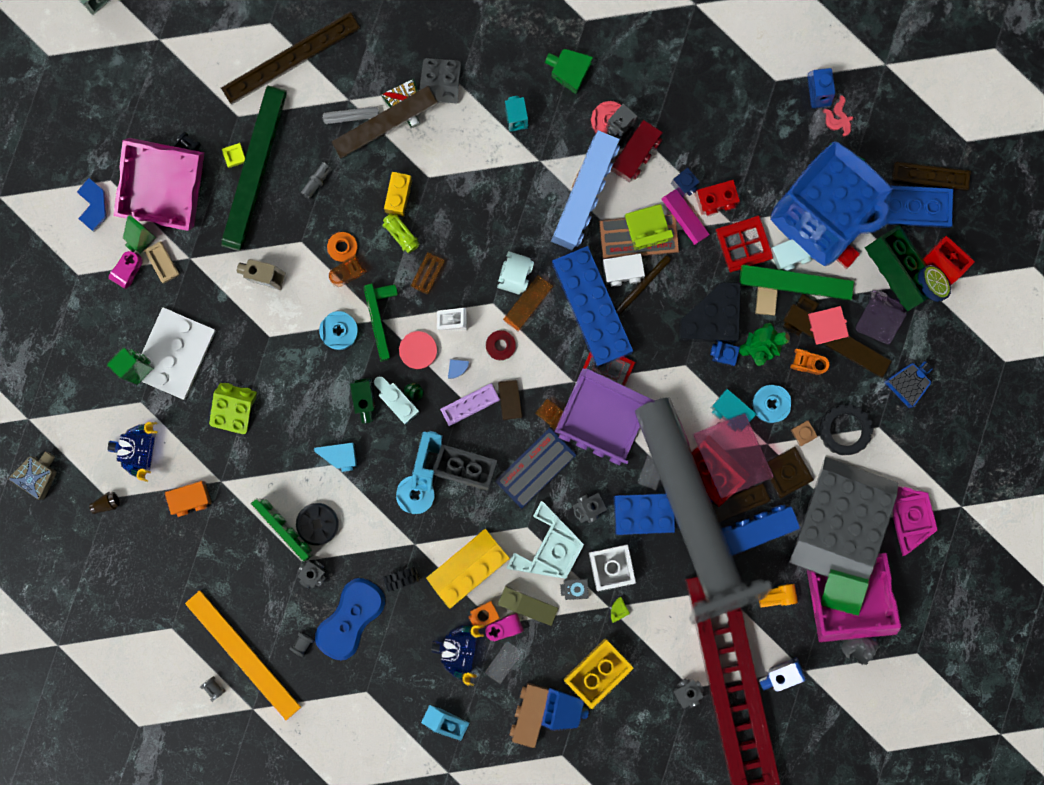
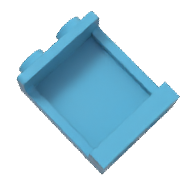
[412,431,442,492]

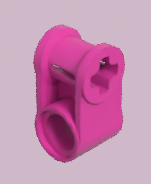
[109,251,143,289]
[485,613,524,641]

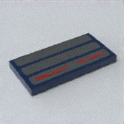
[495,428,576,509]

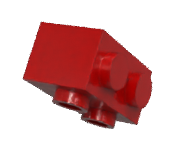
[695,180,740,216]

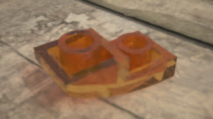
[535,399,563,430]

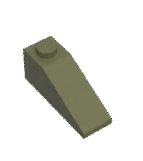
[498,586,558,626]

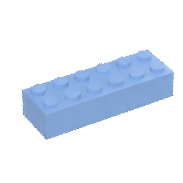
[551,130,620,250]

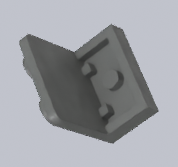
[420,58,461,104]

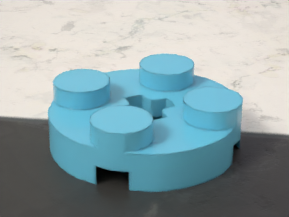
[319,311,358,350]
[752,385,791,423]
[396,476,435,514]

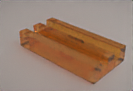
[411,252,445,295]

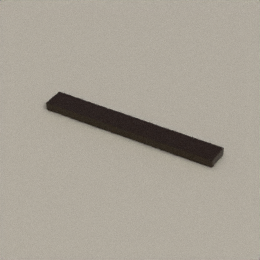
[221,11,361,105]

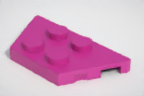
[892,486,937,556]

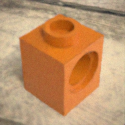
[469,601,500,629]

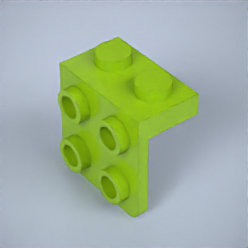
[209,383,257,434]

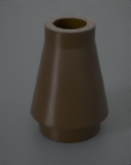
[89,492,120,514]

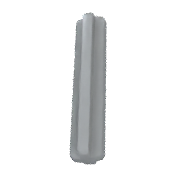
[323,107,379,124]

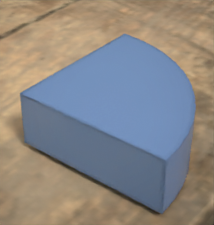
[448,359,469,379]

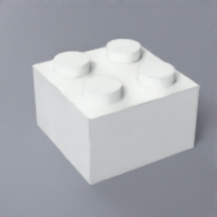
[588,545,636,591]

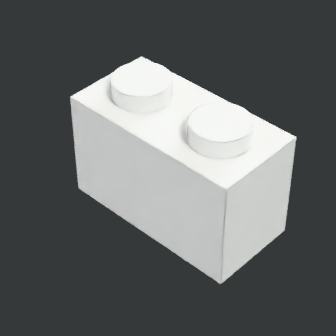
[602,254,645,287]

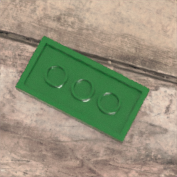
[250,498,313,562]

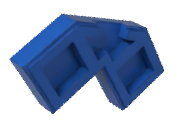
[77,178,106,232]

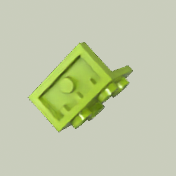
[625,204,673,251]

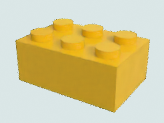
[564,638,633,709]

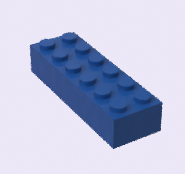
[552,246,633,369]

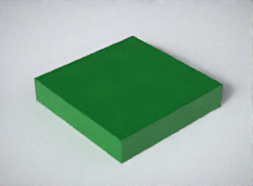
[821,569,869,616]

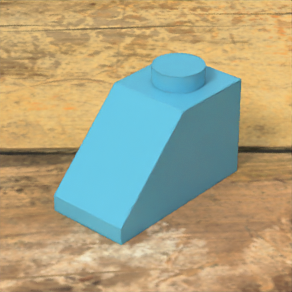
[314,443,357,472]
[421,705,469,741]

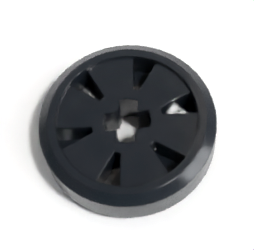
[296,503,339,545]

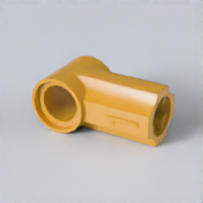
[759,584,798,608]

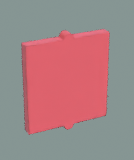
[808,306,849,345]

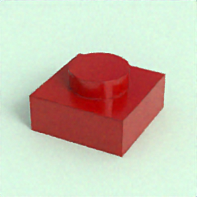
[836,245,860,269]

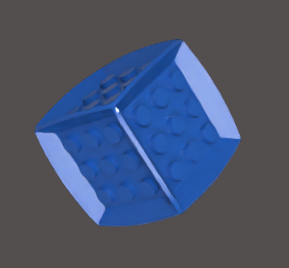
[770,142,893,266]

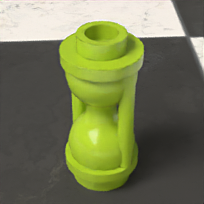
[382,213,420,254]

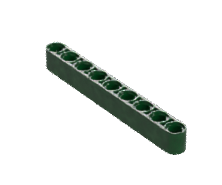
[222,85,287,251]

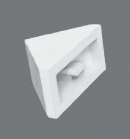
[437,308,467,330]

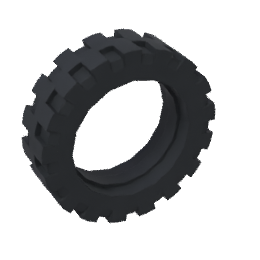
[819,404,873,455]

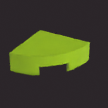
[610,597,630,623]

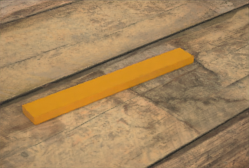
[185,590,301,720]

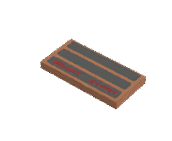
[599,215,679,259]

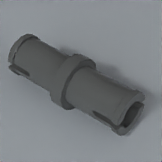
[300,162,332,200]

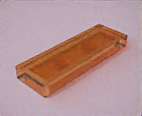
[503,275,553,332]

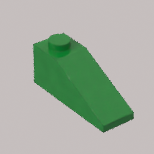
[123,215,156,254]

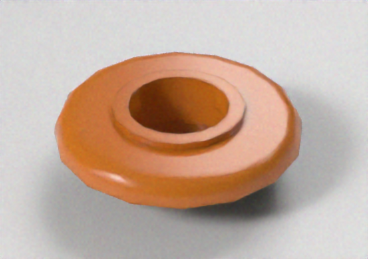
[327,232,357,262]

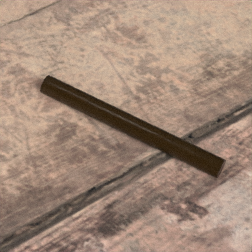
[615,255,671,315]

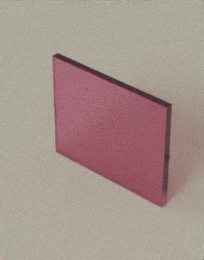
[693,413,773,498]

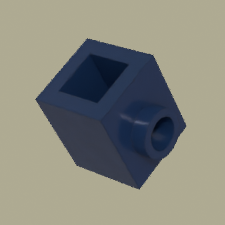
[671,167,699,197]

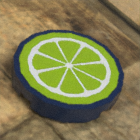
[918,265,951,302]

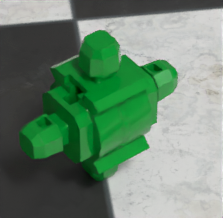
[739,323,790,366]

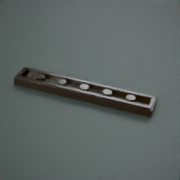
[332,86,438,159]
[783,304,892,378]

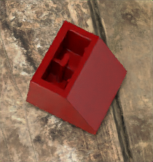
[923,236,975,286]

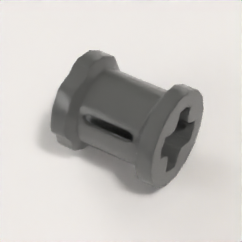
[289,632,314,658]
[200,676,225,702]

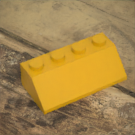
[426,529,510,608]

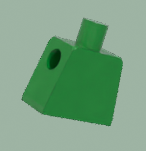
[545,49,593,94]

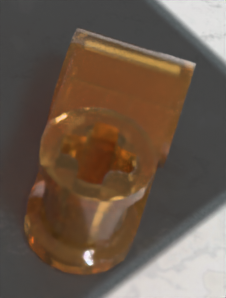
[329,255,367,287]

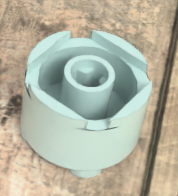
[497,251,534,294]

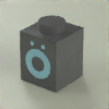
[560,579,589,600]

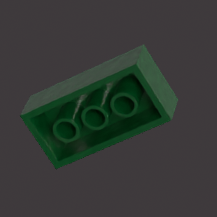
[864,225,928,311]

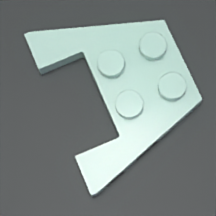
[506,501,584,579]

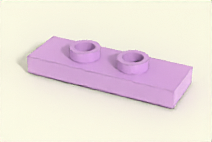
[440,383,500,426]

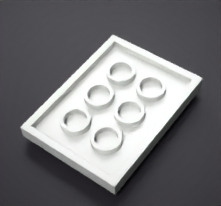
[141,307,216,400]

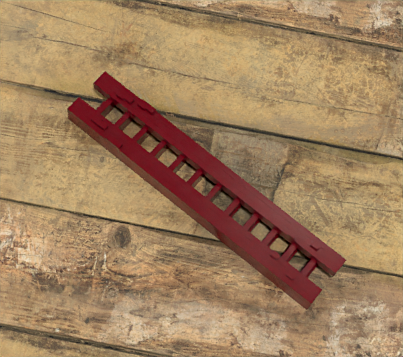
[685,577,780,785]

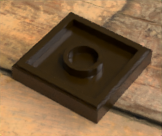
[761,447,814,499]

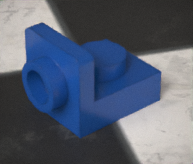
[710,341,740,366]

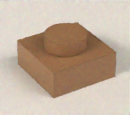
[791,421,817,447]

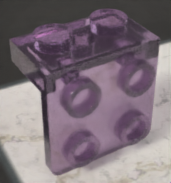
[856,290,907,344]

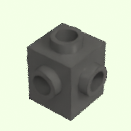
[572,493,607,523]
[297,560,327,589]
[672,678,704,709]

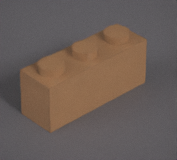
[509,683,549,748]

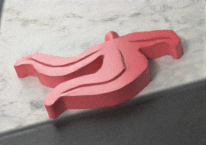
[823,96,853,136]

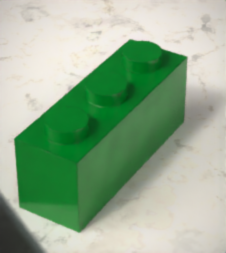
[107,348,154,385]

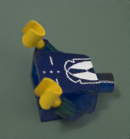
[108,422,158,482]
[431,625,484,686]

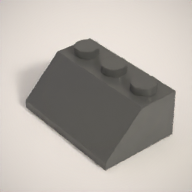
[433,444,497,491]

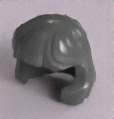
[842,637,880,665]

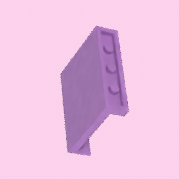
[555,369,655,465]

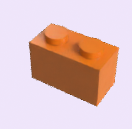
[164,481,211,517]

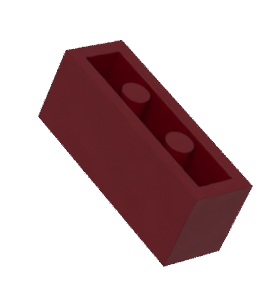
[611,120,663,183]

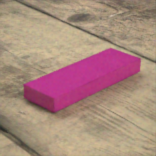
[662,189,710,245]

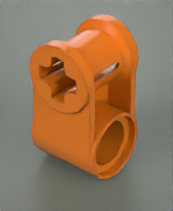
[790,349,829,375]

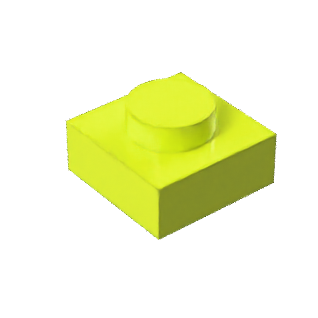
[222,143,245,168]

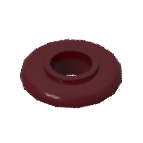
[486,330,516,360]

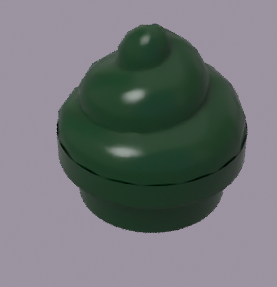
[404,382,423,402]

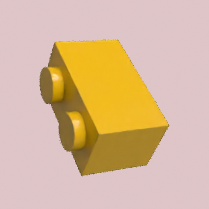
[384,172,412,217]

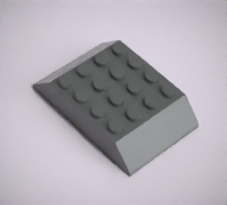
[789,457,899,579]

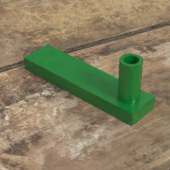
[363,284,397,362]

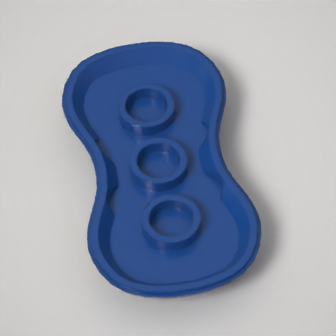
[315,578,385,660]

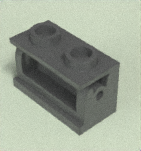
[606,104,638,141]

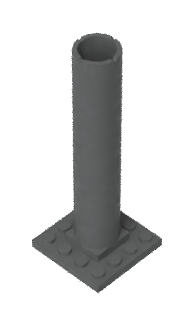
[635,398,772,625]

